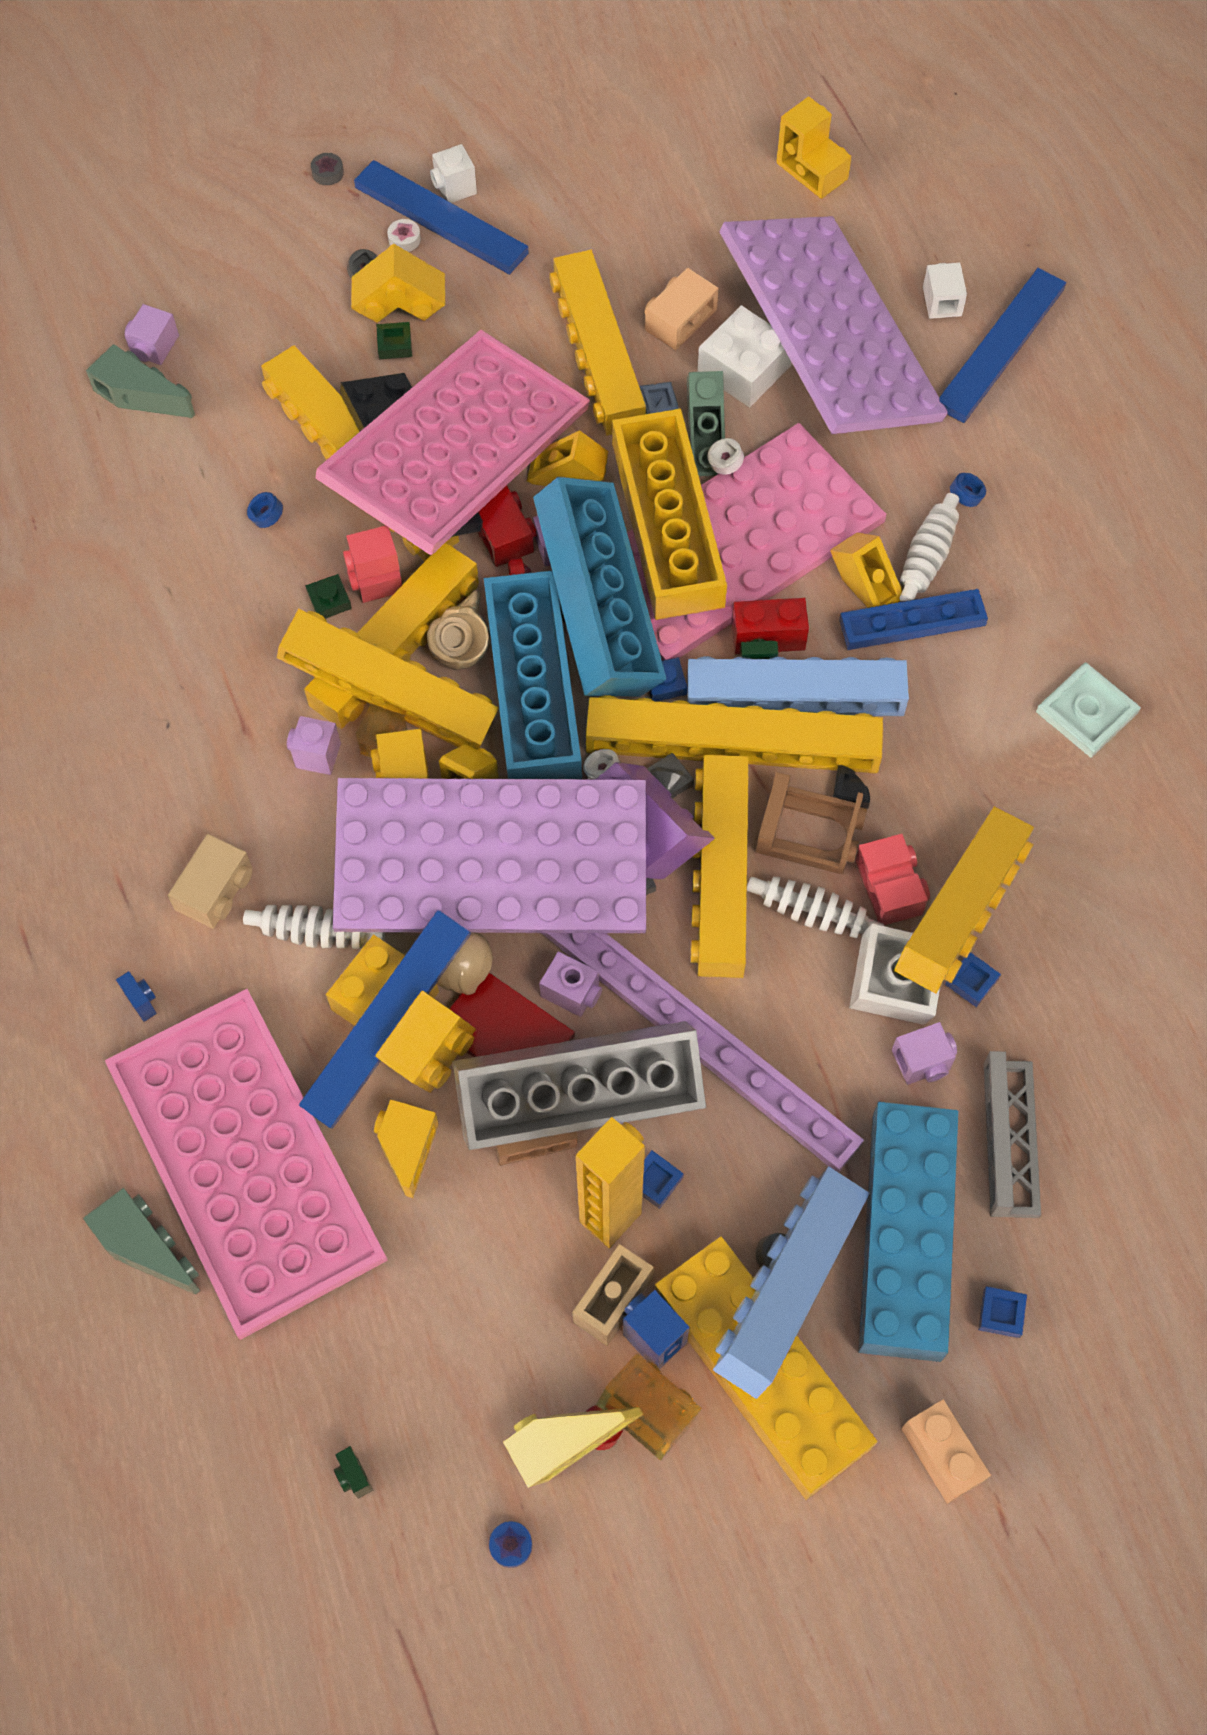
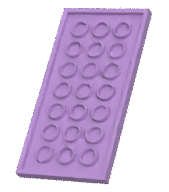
[719,216,948,434]
[333,778,646,933]

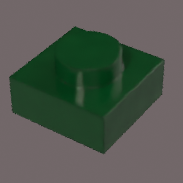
[376,322,412,360]
[305,574,352,618]
[740,639,778,659]
[333,1446,374,1499]

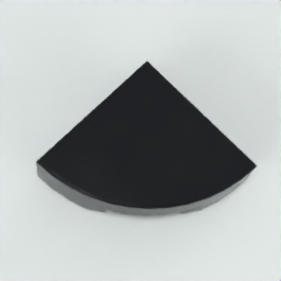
[833,765,870,809]

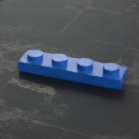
[839,589,988,650]

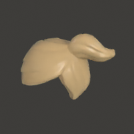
[427,590,490,670]
[437,933,493,995]

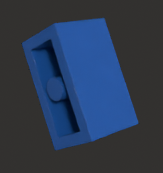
[623,1290,690,1372]

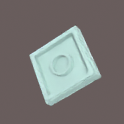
[1036,662,1141,758]

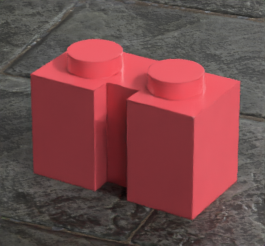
[343,525,402,603]
[855,834,930,925]

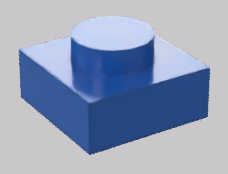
[649,657,688,702]
[945,952,1001,1008]
[116,971,157,1022]
[643,1150,684,1209]
[978,1286,1027,1338]

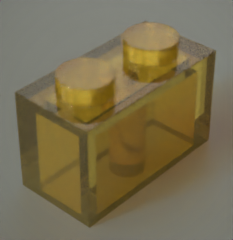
[596,1353,702,1461]

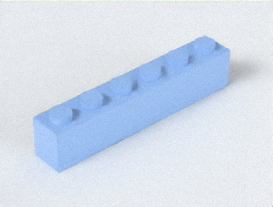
[687,656,909,716]
[713,1166,870,1399]

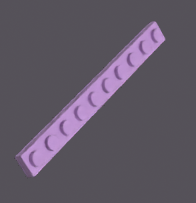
[542,933,864,1173]

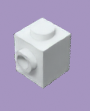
[430,144,477,203]
[923,263,967,319]

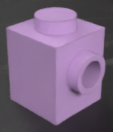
[124,304,179,365]
[287,716,341,775]
[539,951,602,1017]
[892,1022,957,1085]

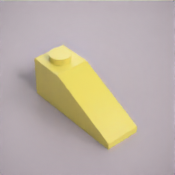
[503,1407,643,1488]

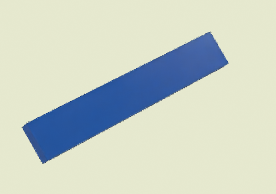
[354,160,529,275]
[939,268,1067,423]
[299,910,472,1129]

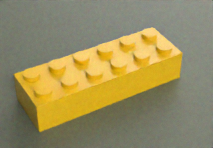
[612,409,727,620]
[655,1236,878,1500]

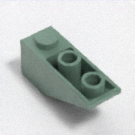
[86,344,195,418]
[687,371,726,477]
[83,1188,201,1295]

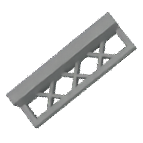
[983,1051,1041,1218]

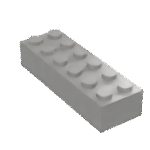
[452,1021,706,1150]

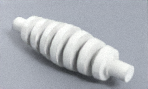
[899,493,959,602]
[747,876,884,938]
[243,905,385,949]

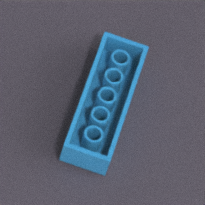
[533,477,667,697]
[484,571,582,779]
[858,1102,959,1362]

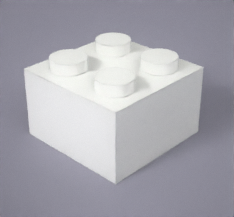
[697,305,791,408]
[849,924,940,1025]

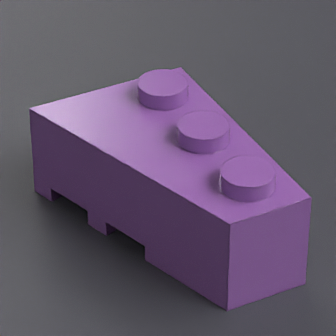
[595,762,715,879]

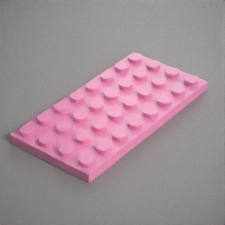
[316,330,590,555]
[627,423,887,661]
[105,989,388,1340]

